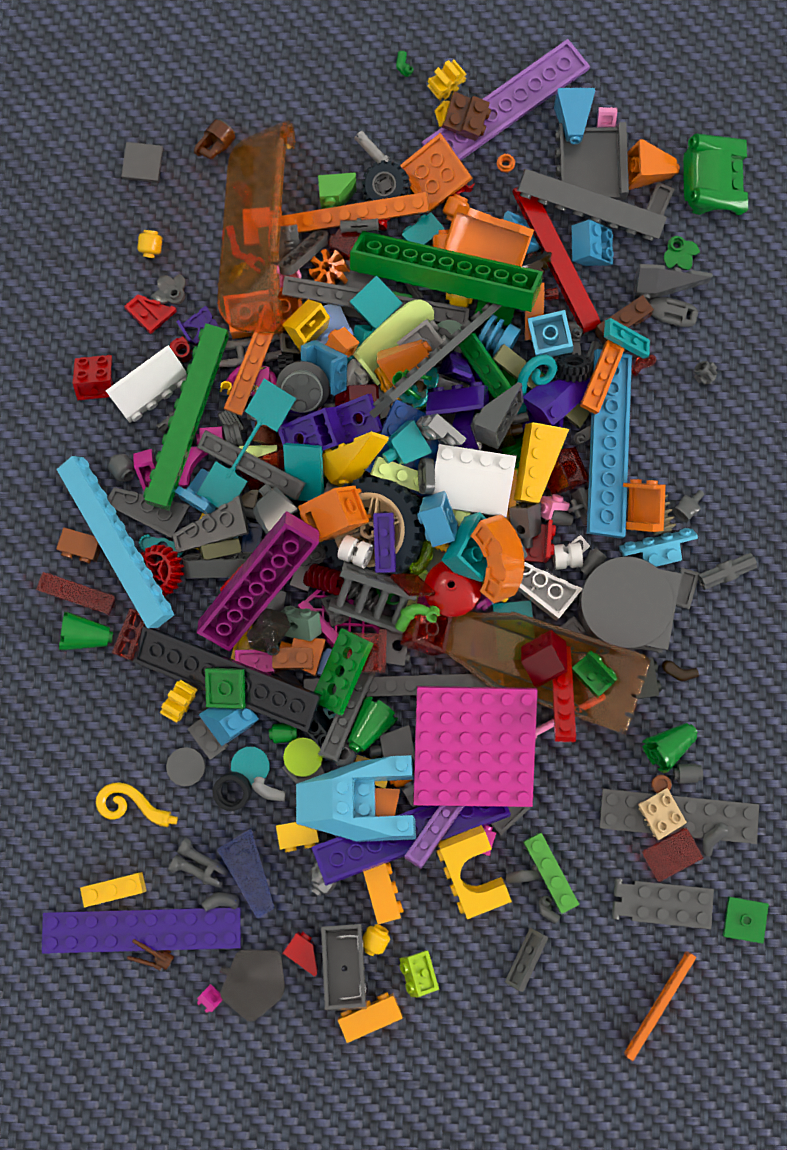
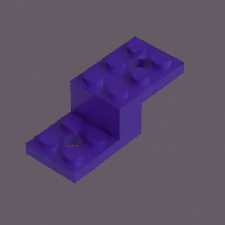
[278,394,383,451]

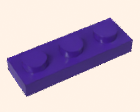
[373,513,396,573]

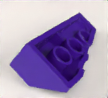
[439,351,477,387]
[523,378,590,426]

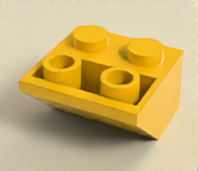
[282,299,330,352]

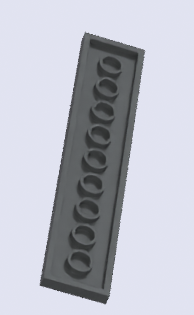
[369,302,502,418]

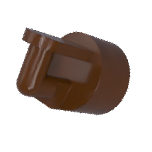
[194,119,236,159]

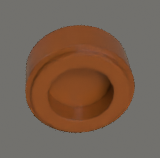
[651,775,672,793]

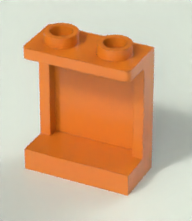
[623,479,666,532]

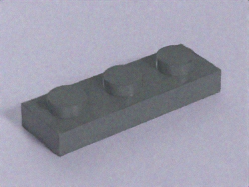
[505,928,549,992]

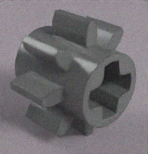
[693,361,718,384]

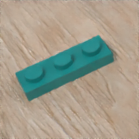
[604,318,650,359]

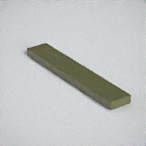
[492,344,590,428]

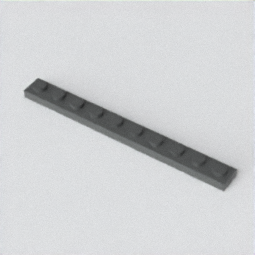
[281,276,470,325]
[304,673,498,697]

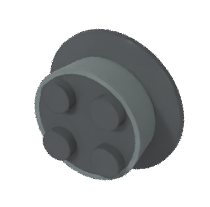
[276,361,330,413]

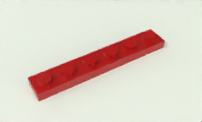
[552,646,576,742]

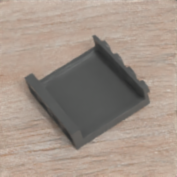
[555,122,629,200]

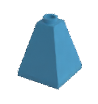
[554,88,595,144]

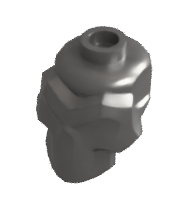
[307,860,337,896]

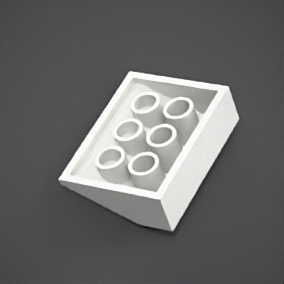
[106,345,188,423]
[433,444,516,518]

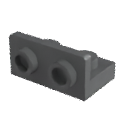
[187,719,229,760]

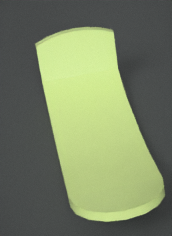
[353,299,434,385]

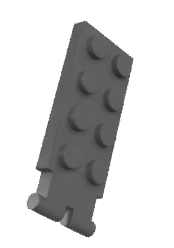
[612,878,714,929]

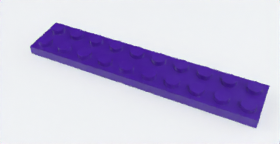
[311,805,511,886]
[42,908,241,954]

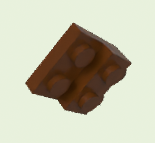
[442,91,492,141]

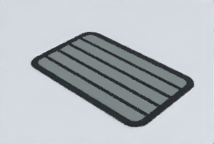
[217,410,245,431]

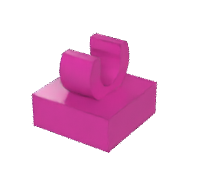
[197,984,224,1013]

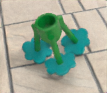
[392,367,439,409]

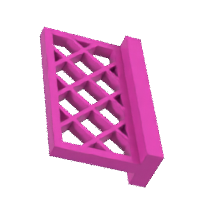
[297,589,383,658]

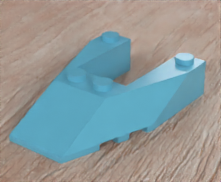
[296,755,416,842]

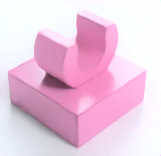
[596,107,617,127]

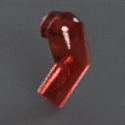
[631,354,657,376]

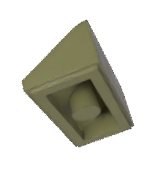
[199,538,241,560]

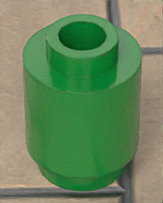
[269,723,297,744]

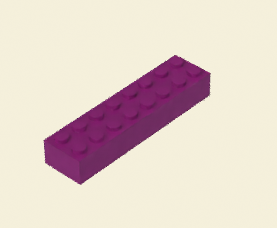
[197,511,319,652]

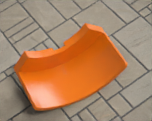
[444,204,534,267]
[471,514,524,604]

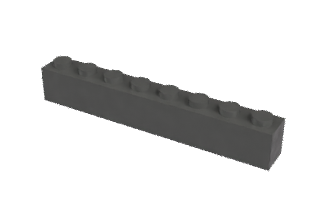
[517,169,667,241]

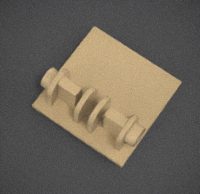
[638,788,687,840]

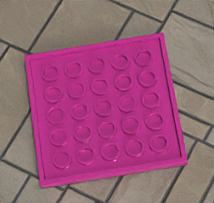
[413,686,537,807]

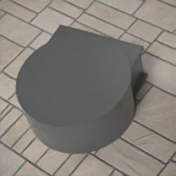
[577,557,681,653]

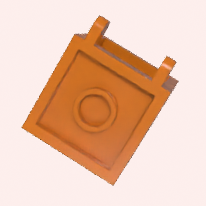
[298,485,372,542]

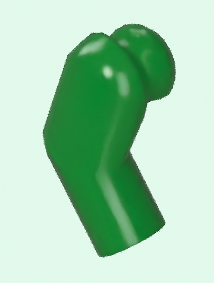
[396,51,414,77]

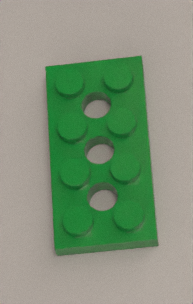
[314,628,374,716]

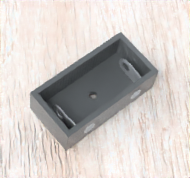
[321,924,367,1012]

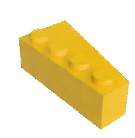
[514,422,569,504]

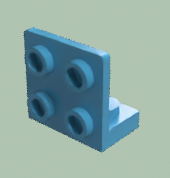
[175,468,218,515]

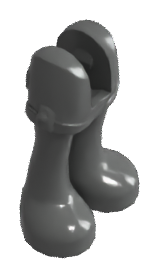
[167,837,229,888]

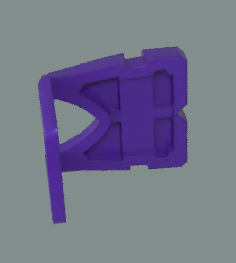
[176,306,220,345]

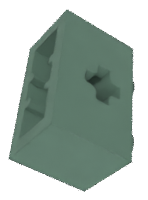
[276,606,322,641]

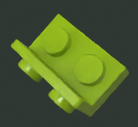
[400,950,439,997]

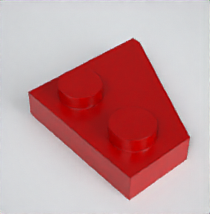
[124,294,177,334]

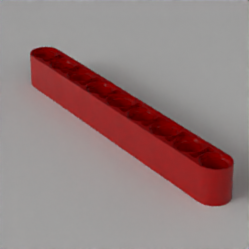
[513,187,601,334]

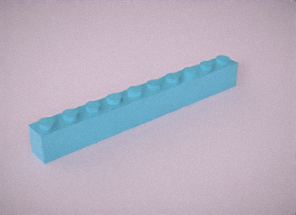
[56,456,174,628]

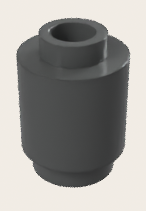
[673,763,703,784]

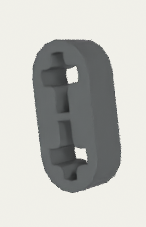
[418,458,435,495]

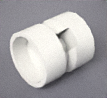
[338,535,374,569]
[552,542,583,570]

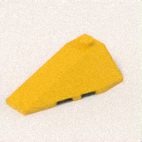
[322,431,388,487]

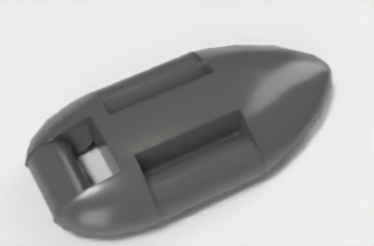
[648,297,699,327]

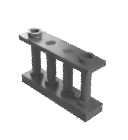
[328,561,418,634]

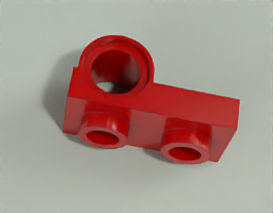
[170,336,192,362]

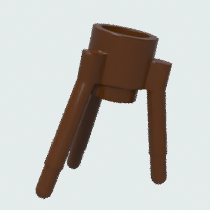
[127,939,174,971]

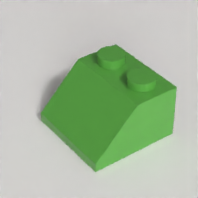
[318,173,357,209]

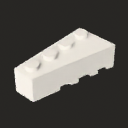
[518,562,582,621]

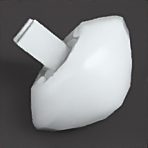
[347,359,371,386]

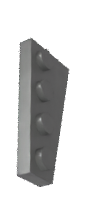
[108,487,191,539]
[172,495,249,554]

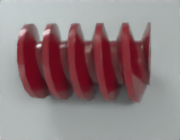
[303,564,344,596]

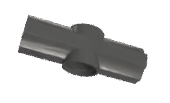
[697,553,757,590]

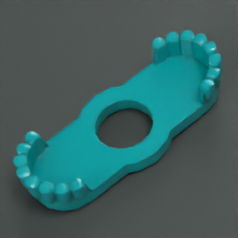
[139,534,184,557]

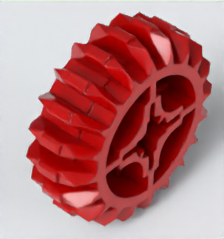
[140,545,184,596]

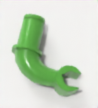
[395,603,440,632]

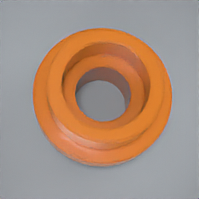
[497,154,515,173]

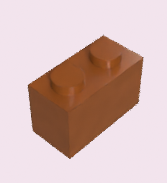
[56,527,101,564]
[272,648,313,670]

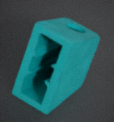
[382,420,432,464]

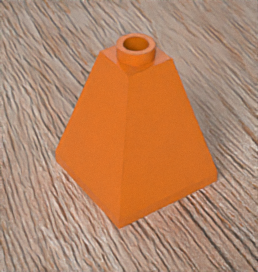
[627,139,680,190]
[376,340,432,389]

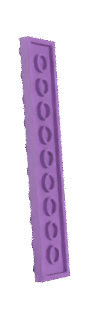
[422,39,590,160]

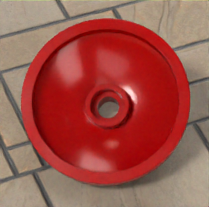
[424,562,482,617]

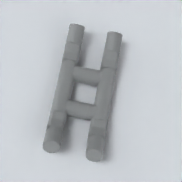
[219,332,282,368]

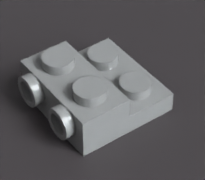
[397,319,448,359]
[416,414,467,446]

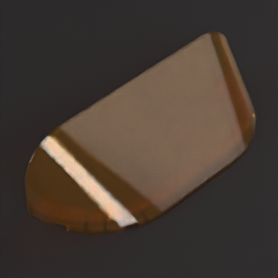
[217,121,295,333]

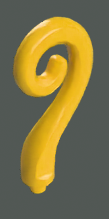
[96,783,178,827]

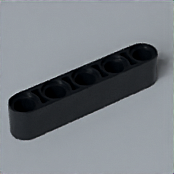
[271,670,332,748]

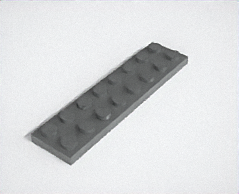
[599,789,759,844]

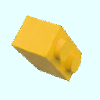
[276,822,320,852]

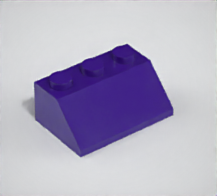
[426,382,490,416]

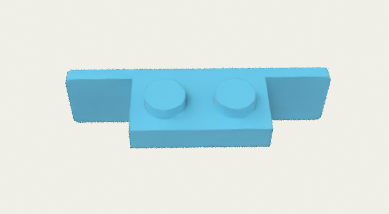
[619,528,698,567]

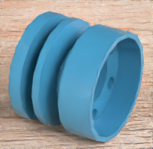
[477,314,521,358]

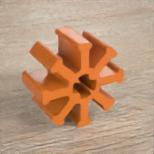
[309,249,350,285]

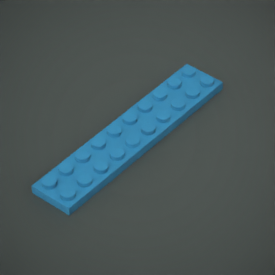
[587,349,632,538]

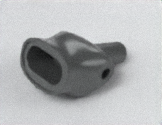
[673,490,704,523]

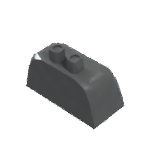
[254,483,303,534]

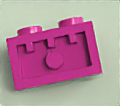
[235,649,276,674]

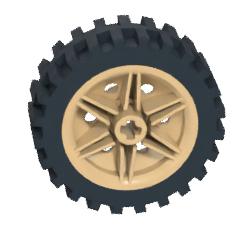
[321,477,426,578]

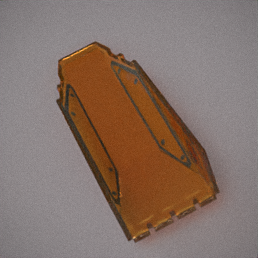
[441,612,651,734]

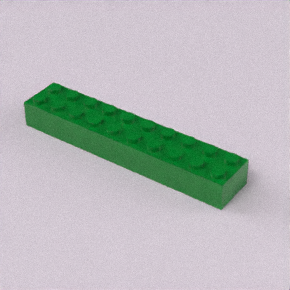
[350,231,543,312]

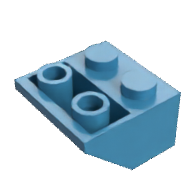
[572,220,614,266]

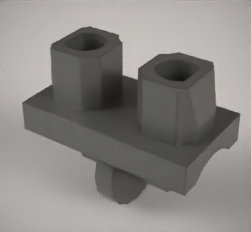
[568,487,588,526]

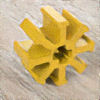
[427,60,467,100]
[160,680,197,723]

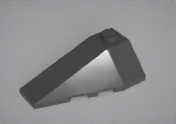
[634,264,712,301]

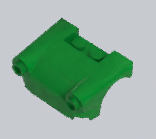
[683,133,748,215]

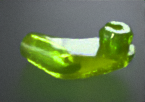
[409,540,434,575]

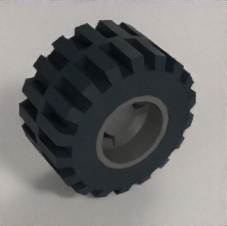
[362,160,411,201]

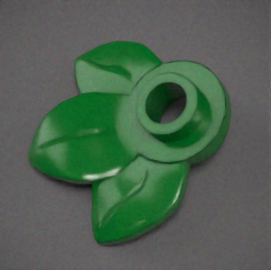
[664,236,700,270]

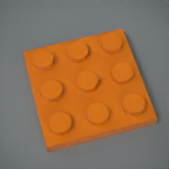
[400,133,473,213]

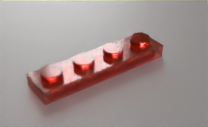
[36,572,116,615]

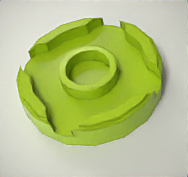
[283,738,323,777]

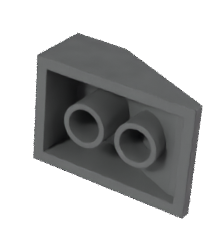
[473,382,524,449]

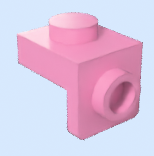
[539,494,570,520]

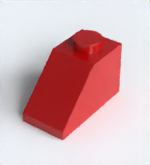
[283,931,318,976]

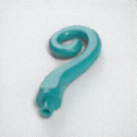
[517,354,557,414]

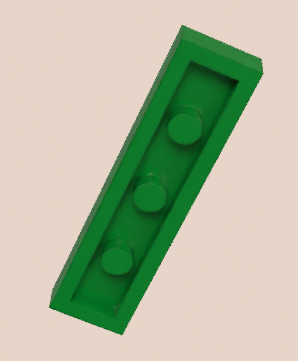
[458,333,512,399]

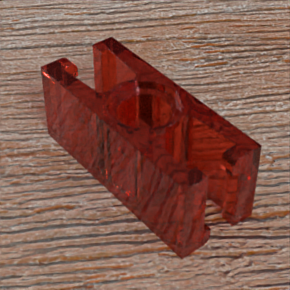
[112,608,145,661]

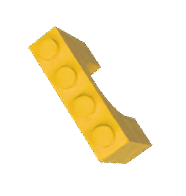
[437,825,512,919]

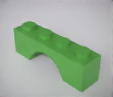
[522,832,579,914]

